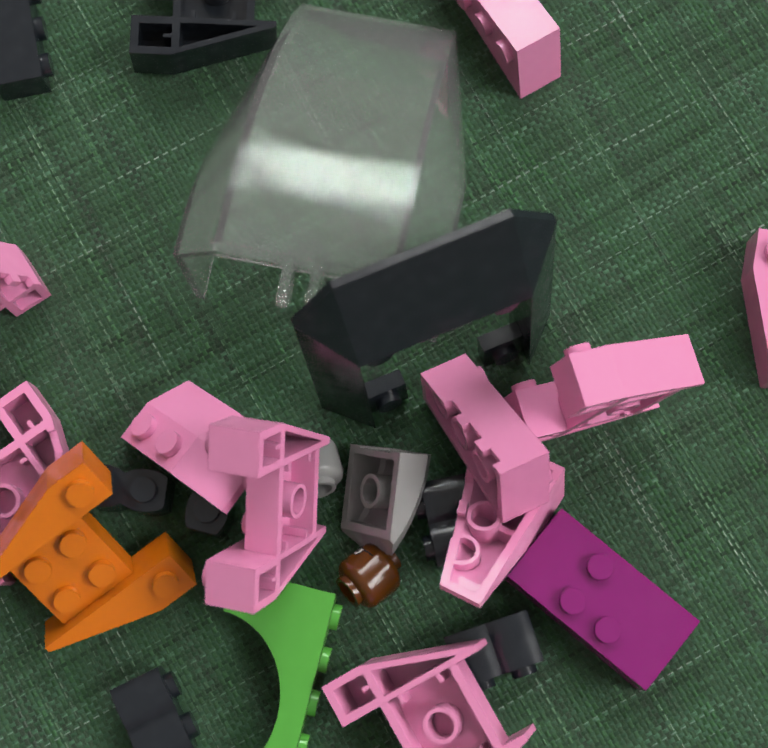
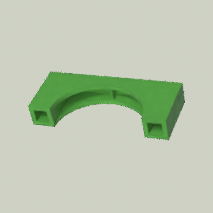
[223,582,343,748]

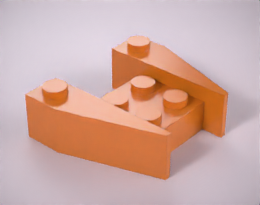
[0,441,196,652]

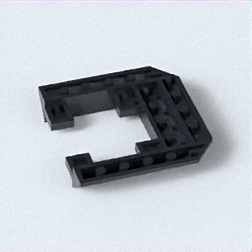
[290,209,557,428]

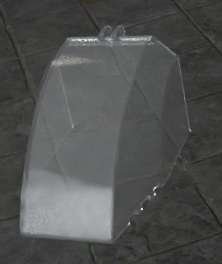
[173,4,467,343]

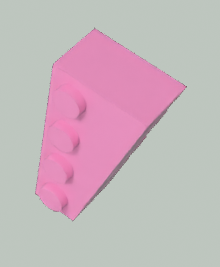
[456,0,561,99]
[420,353,553,523]

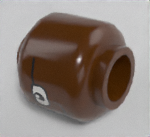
[336,543,401,608]

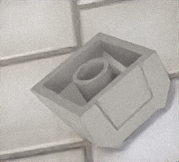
[341,444,431,556]

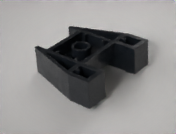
[129,0,277,75]

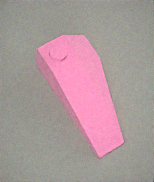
[440,461,565,608]

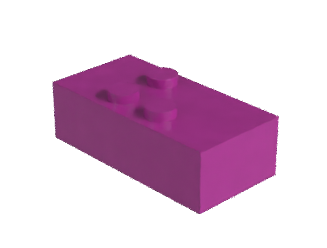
[504,508,700,691]

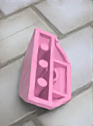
[121,380,245,515]

